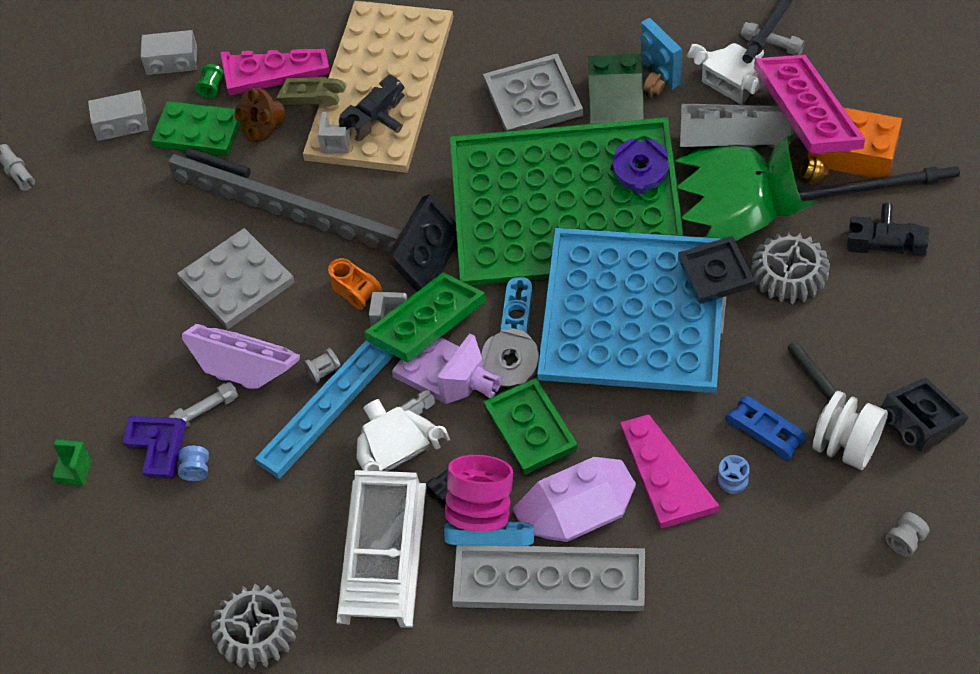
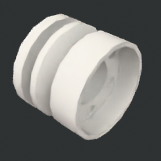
[812,391,888,470]

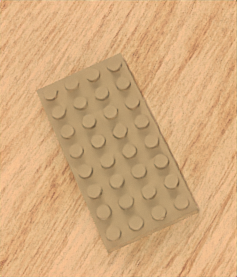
[303,1,453,173]

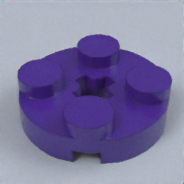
[613,138,669,194]

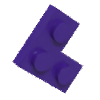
[123,416,187,479]

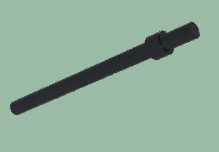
[742,0,793,64]
[798,166,960,200]

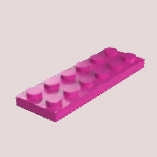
[754,55,865,154]

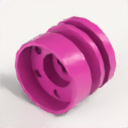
[445,455,513,532]

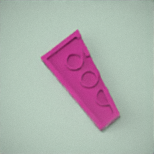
[220,49,330,96]
[620,414,719,529]

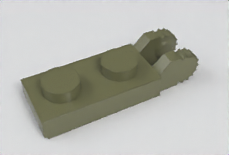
[276,77,347,106]

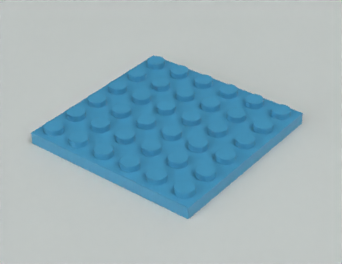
[537,228,723,393]

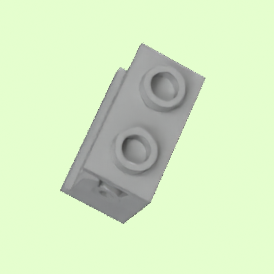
[141,30,197,75]
[88,90,149,141]

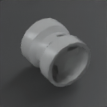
[885,512,930,557]

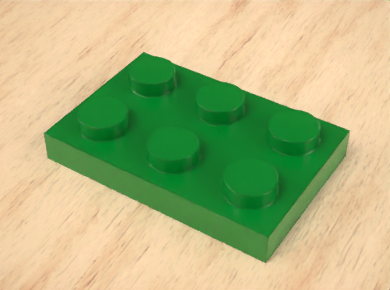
[151,101,240,156]
[483,378,578,475]

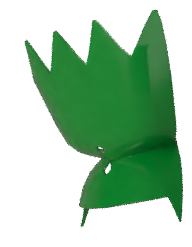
[675,132,818,241]

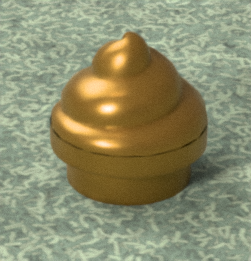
[800,156,830,184]

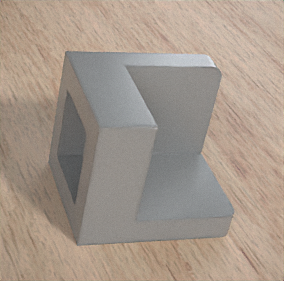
[318,112,352,153]
[369,292,407,326]

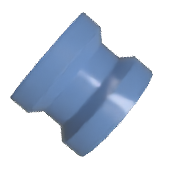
[178,445,209,481]
[718,455,749,494]

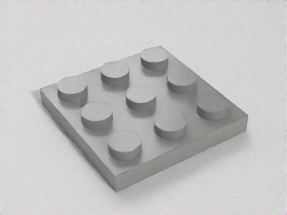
[483,53,583,132]
[177,228,295,330]

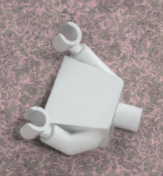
[687,43,765,105]
[356,399,450,472]

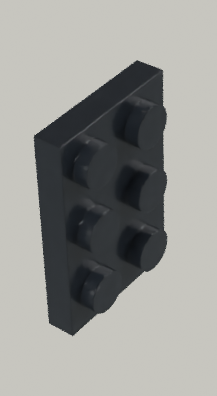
[385,194,457,292]

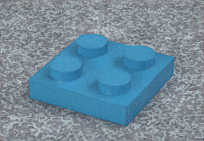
[640,18,682,90]

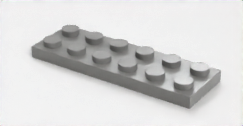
[452,545,645,612]

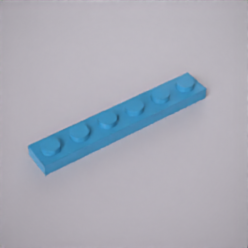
[255,341,393,479]

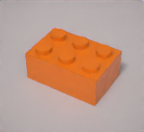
[808,107,902,178]

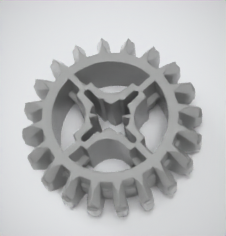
[751,231,830,305]
[211,584,298,669]

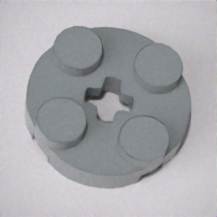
[481,328,540,388]

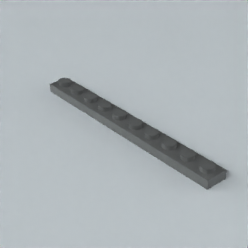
[168,154,402,252]

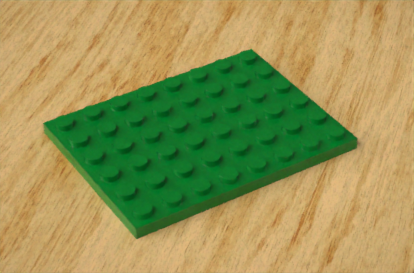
[450,117,683,286]

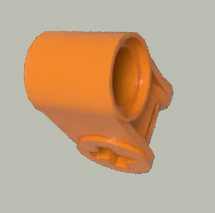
[328,258,382,310]

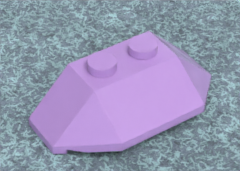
[182,324,300,389]
[512,457,636,542]

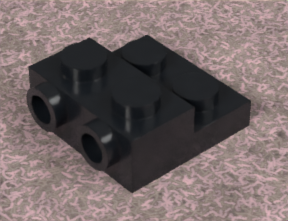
[880,377,969,452]

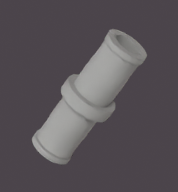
[0,144,35,191]

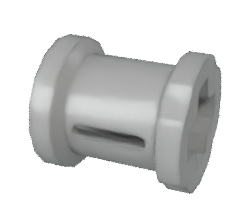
[303,348,341,384]

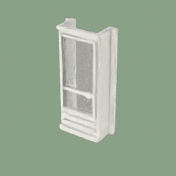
[337,470,426,628]

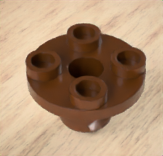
[234,88,285,142]

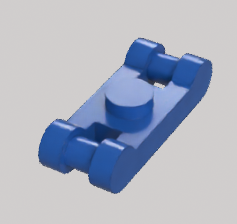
[725,395,808,461]

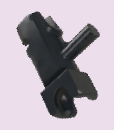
[339,74,405,142]
[847,203,929,256]

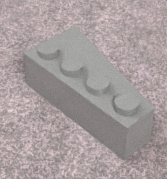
[680,104,791,148]

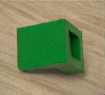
[52,439,92,486]

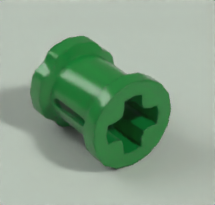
[195,64,225,99]

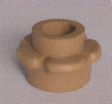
[643,72,665,97]

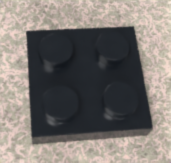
[678,236,755,305]

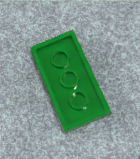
[365,272,486,363]

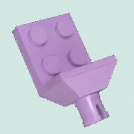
[392,333,502,404]

